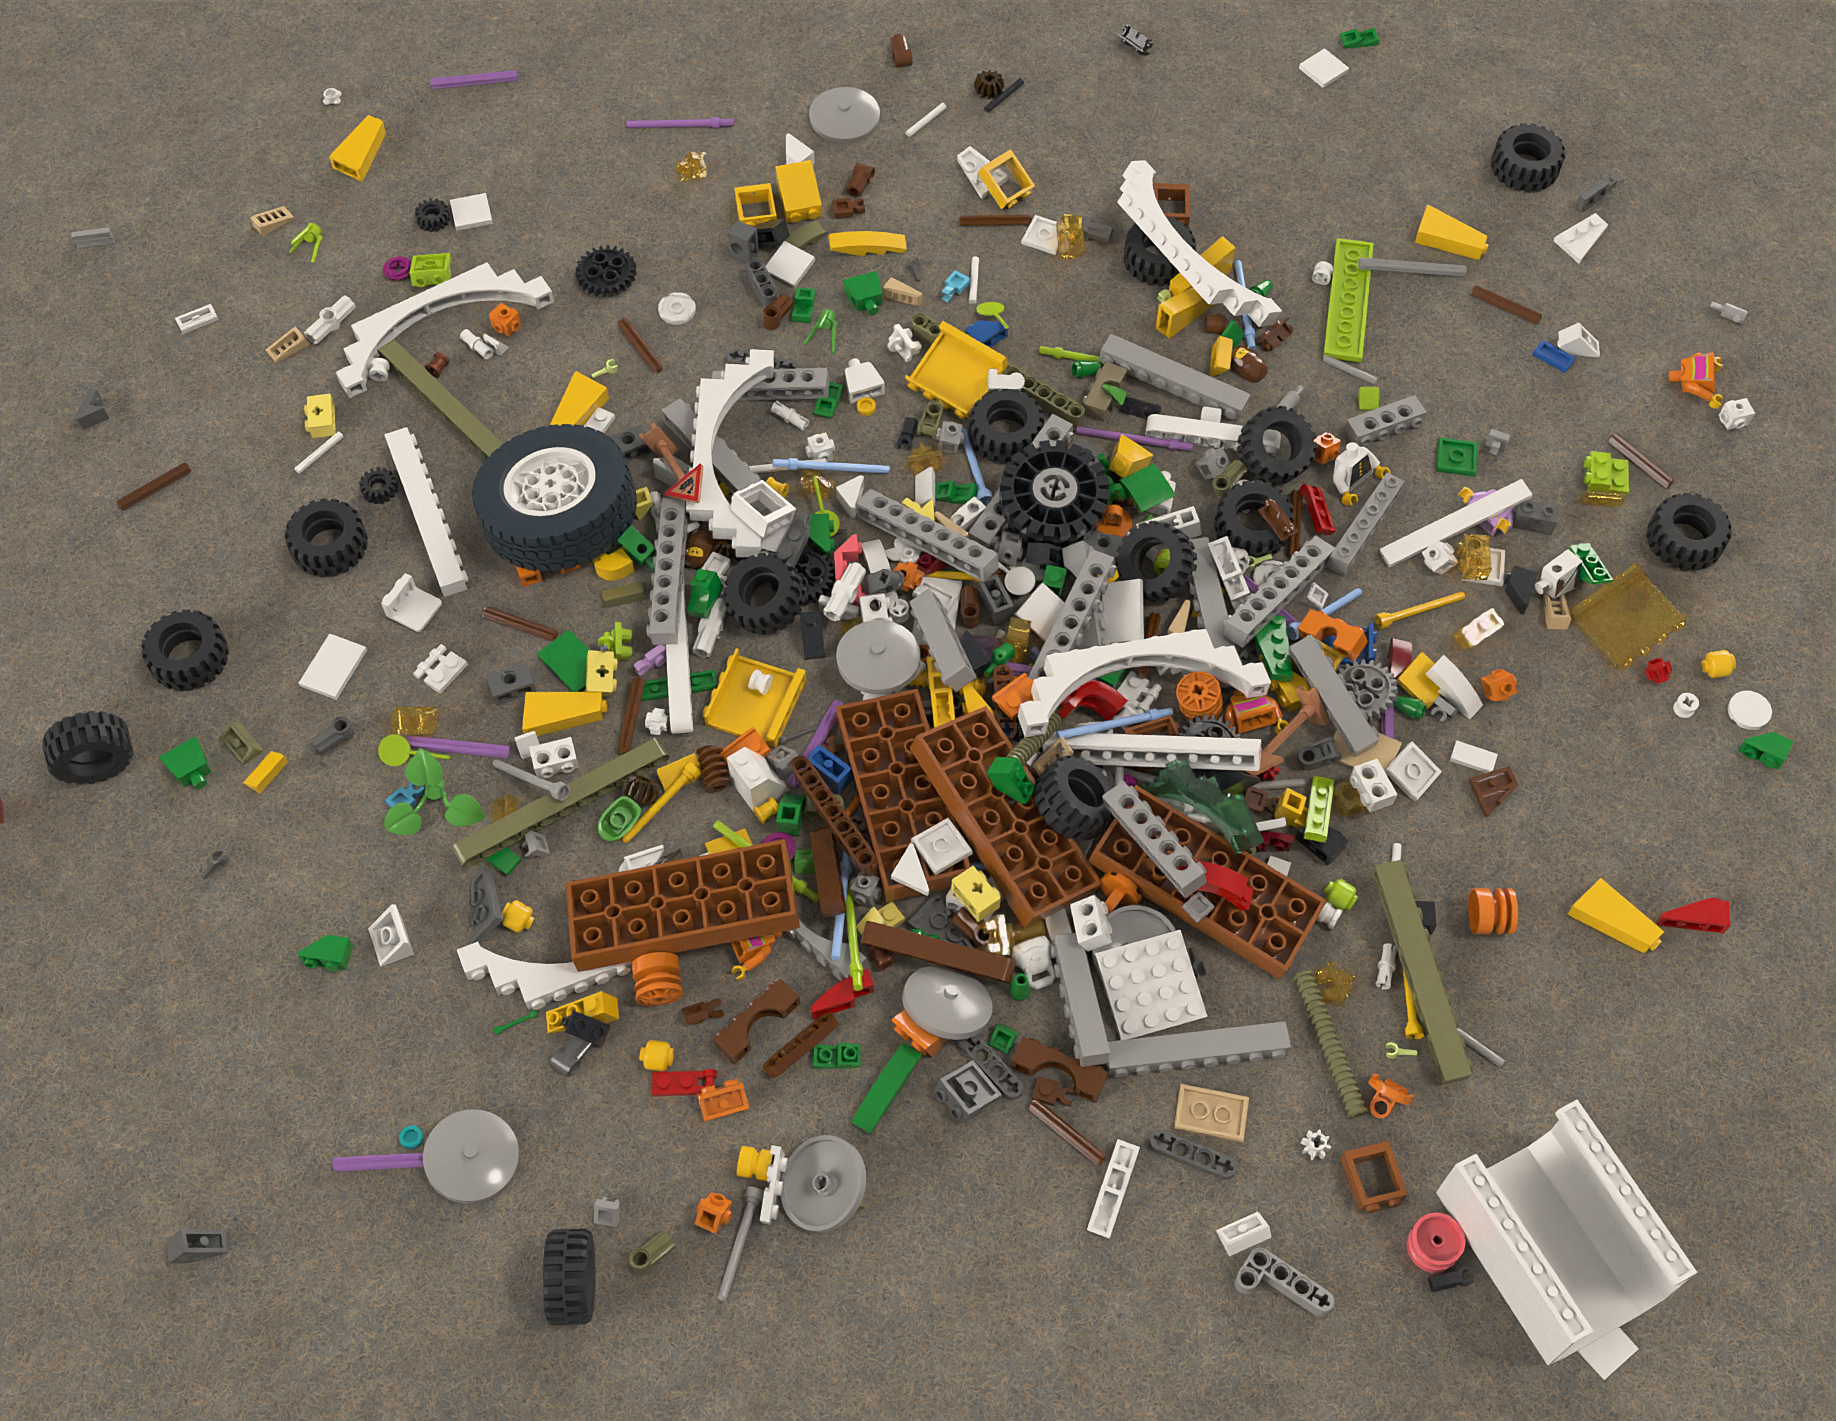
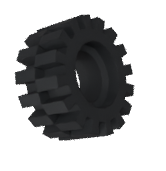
[415,198,450,232]
[359,467,398,504]

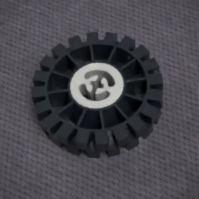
[999,440,1110,547]

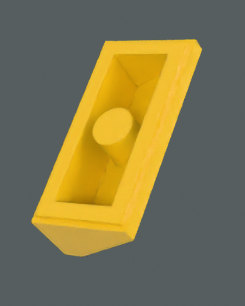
[1209,336,1233,377]
[243,751,288,794]
[656,753,703,792]

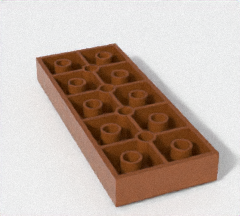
[835,689,970,903]
[910,706,1102,928]
[1088,785,1327,980]
[566,839,800,972]

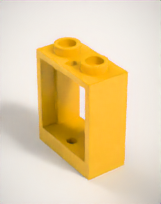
[977,149,1035,209]
[734,183,777,226]

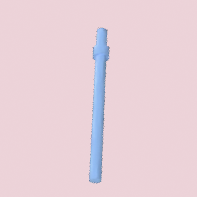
[1234,260,1256,351]
[772,458,890,474]
[1056,707,1173,739]
[831,849,852,961]

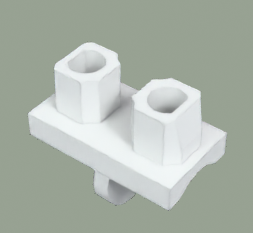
[888,324,922,362]

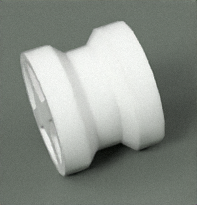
[1312,261,1333,285]
[368,358,390,381]
[889,599,909,624]
[748,670,773,695]
[1673,693,1699,718]
[1316,902,1343,929]

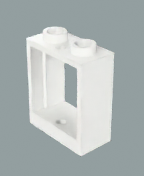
[730,480,796,538]

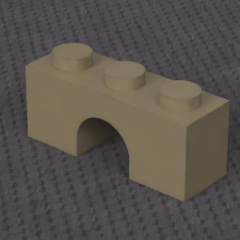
[1081,361,1127,422]

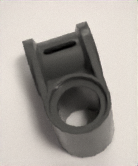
[866,569,904,595]
[1299,737,1342,770]

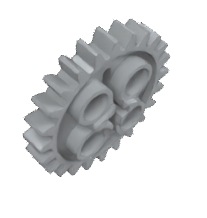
[1338,659,1398,722]

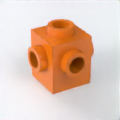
[489,303,521,337]
[1314,433,1341,465]
[893,561,924,592]
[1481,669,1517,702]
[694,1192,733,1234]

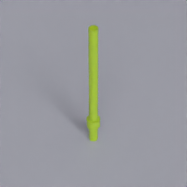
[1039,346,1104,365]
[713,820,819,904]
[846,883,863,991]

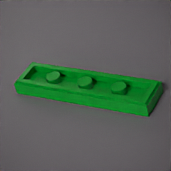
[641,669,718,702]

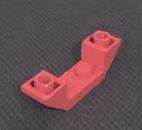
[834,534,866,612]

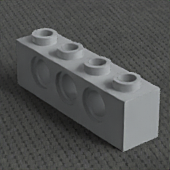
[1344,395,1427,446]

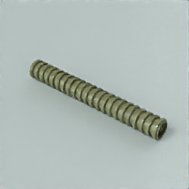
[1006,702,1078,766]
[1293,970,1368,1119]

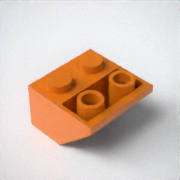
[891,1010,948,1057]

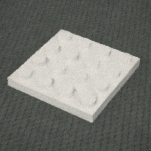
[1094,930,1207,1040]

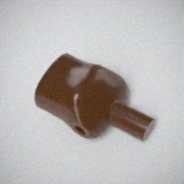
[1205,314,1240,336]

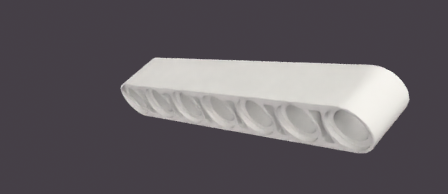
[1145,414,1281,456]

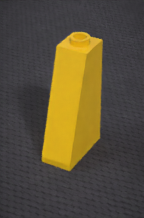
[329,115,386,181]
[1415,205,1489,260]
[1169,236,1236,297]
[1156,287,1215,339]
[550,371,609,426]
[522,692,607,736]
[1567,878,1664,954]

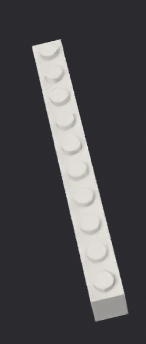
[384,427,469,597]
[1043,732,1261,771]

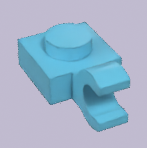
[942,270,970,303]

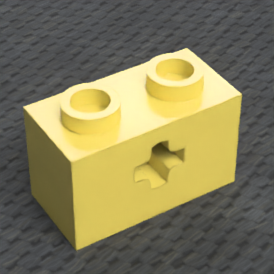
[304,394,336,438]
[585,650,617,697]
[951,866,1001,922]

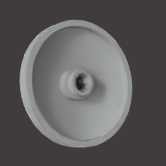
[809,87,880,143]
[836,620,920,694]
[1091,905,1176,978]
[902,965,992,1040]
[423,1110,519,1204]
[781,1135,866,1232]

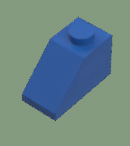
[965,320,1009,347]
[807,744,853,795]

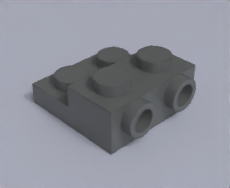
[934,1060,1002,1124]

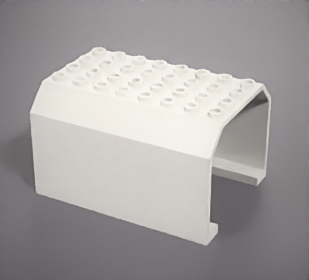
[1436,1100,1697,1365]

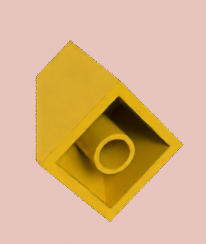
[775,160,822,223]

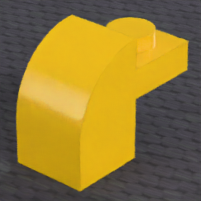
[592,548,634,581]
[1274,788,1308,829]

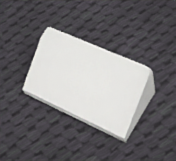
[915,467,935,508]
[1216,1212,1271,1256]

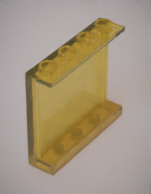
[1570,562,1687,671]

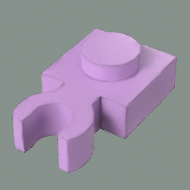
[634,645,667,677]

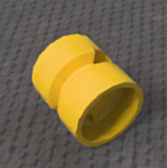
[737,1146,774,1181]

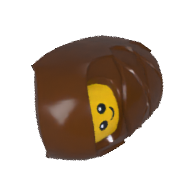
[1230,345,1268,383]
[685,529,714,568]

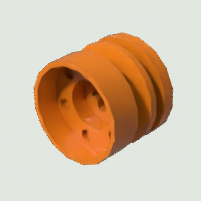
[1176,671,1223,722]
[1468,888,1518,934]
[632,952,683,1006]

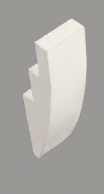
[1208,536,1251,611]
[1087,1139,1140,1238]

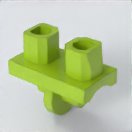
[598,622,632,664]

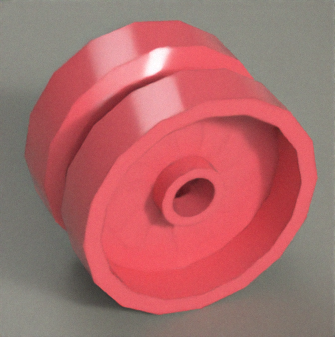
[1406,1212,1466,1273]

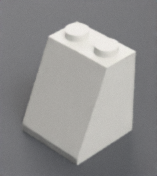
[727,747,789,812]

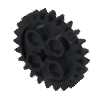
[575,245,637,297]
[770,546,835,605]
[1177,714,1241,782]

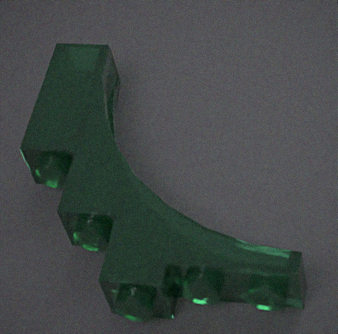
[1139,759,1264,854]

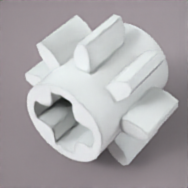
[645,708,670,735]
[1301,1130,1331,1160]

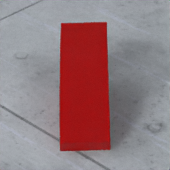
[810,969,874,1020]

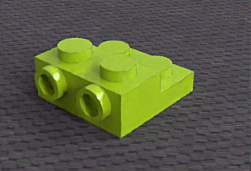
[410,253,451,287]
[1584,451,1629,496]

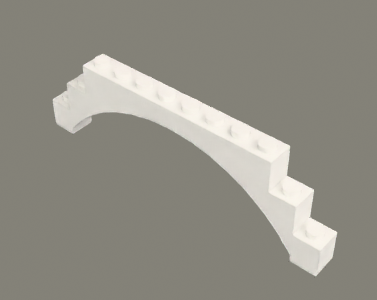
[1117,160,1282,327]
[336,263,554,398]
[686,349,774,557]
[1018,629,1271,737]
[457,852,709,1010]

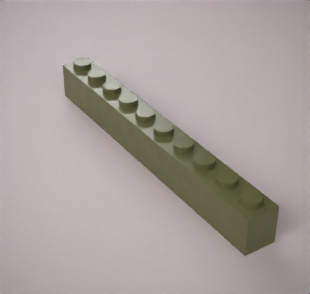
[1372,860,1473,1085]

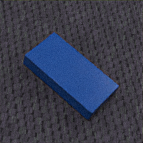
[1532,340,1576,373]

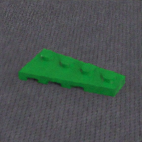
[1254,615,1293,682]

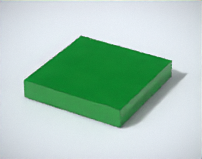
[1436,437,1478,477]

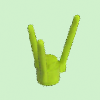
[289,223,323,263]

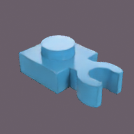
[385,782,425,808]

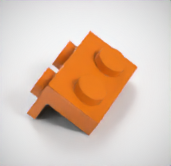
[697,1078,750,1121]

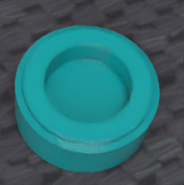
[399,1125,424,1150]

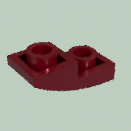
[914,553,949,575]
[1387,638,1412,680]
[1247,831,1295,852]

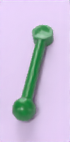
[493,1010,538,1035]

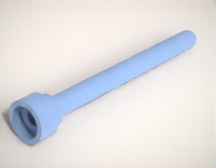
[961,428,993,505]
[1286,588,1362,640]

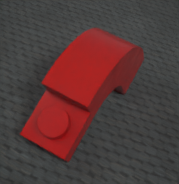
[1058,680,1128,721]
[1178,861,1254,911]

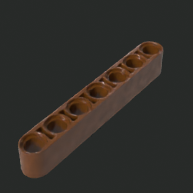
[790,755,878,877]
[860,921,1016,983]

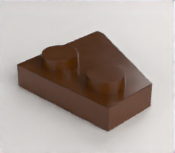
[1468,766,1518,817]

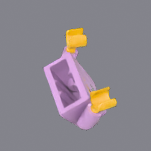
[1458,487,1514,536]

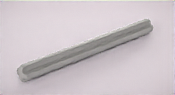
[1358,258,1467,276]

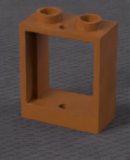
[1153,183,1190,228]
[1123,715,1180,773]
[1340,1141,1408,1213]

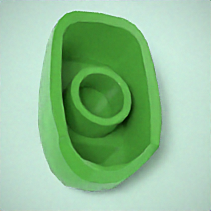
[597,796,641,842]

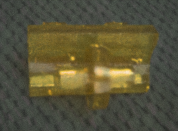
[675,150,707,182]
[906,442,943,476]
[799,469,836,502]
[982,914,1020,957]
[1315,960,1356,1006]

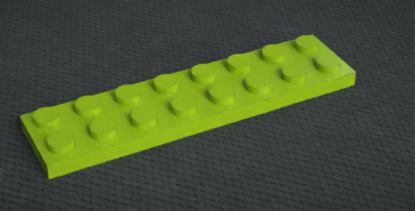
[1323,238,1374,363]

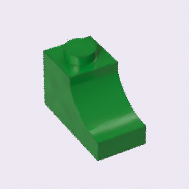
[686,569,724,619]

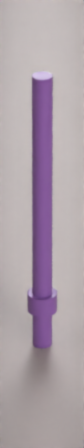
[627,117,734,128]
[1076,426,1193,451]

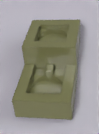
[785,220,827,250]

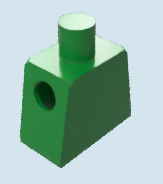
[843,271,882,315]
[617,525,656,570]
[159,736,211,789]

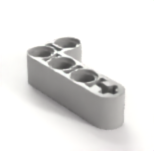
[1234,1248,1334,1317]

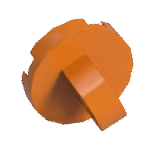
[1097,505,1132,538]
[1101,872,1142,915]
[1368,1073,1414,1118]

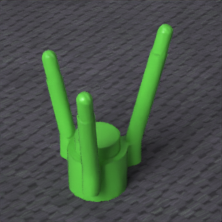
[804,309,838,354]

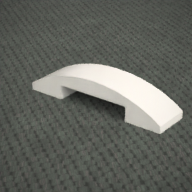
[862,539,898,607]

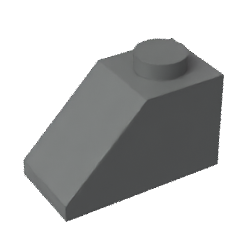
[167,1229,228,1263]

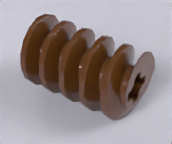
[696,745,731,793]

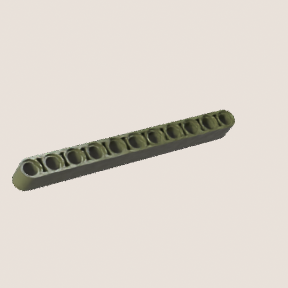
[911,313,1085,428]
[377,340,503,460]
[452,738,670,868]

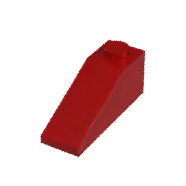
[1656,898,1730,934]

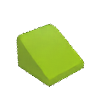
[1358,387,1379,411]

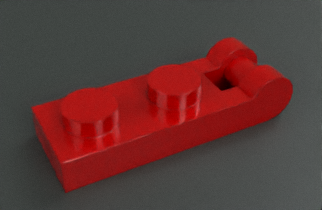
[1299,484,1336,535]
[652,1069,717,1097]

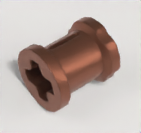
[425,352,450,378]
[867,947,896,971]

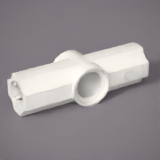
[304,296,356,344]
[824,562,866,621]
[693,598,728,658]

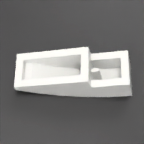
[1425,655,1483,719]

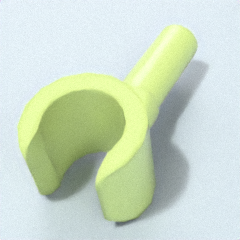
[1157,289,1172,303]
[591,359,618,378]
[1246,554,1272,571]
[1385,1042,1417,1059]

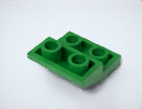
[1119,464,1176,513]

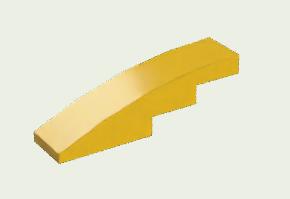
[828,231,906,256]
[927,656,955,728]

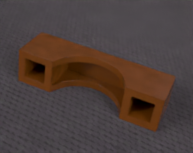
[714,978,800,1065]
[1011,1037,1108,1103]

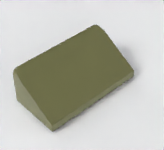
[601,582,645,609]
[220,721,264,765]

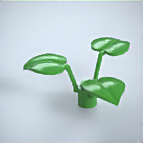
[384,748,486,835]

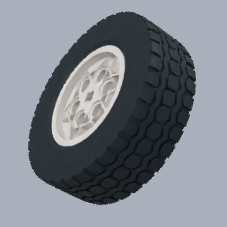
[472,424,637,571]

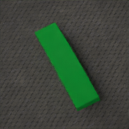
[851,1042,923,1134]

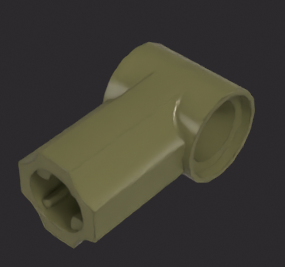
[1213,460,1248,498]
[629,1230,676,1276]

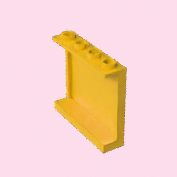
[905,321,1009,420]
[702,648,807,748]

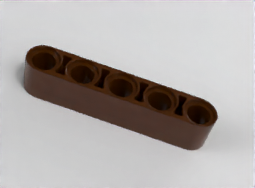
[810,827,847,918]

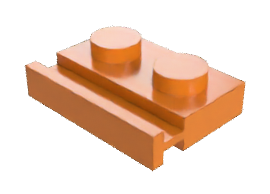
[992,673,1034,721]
[720,727,772,764]

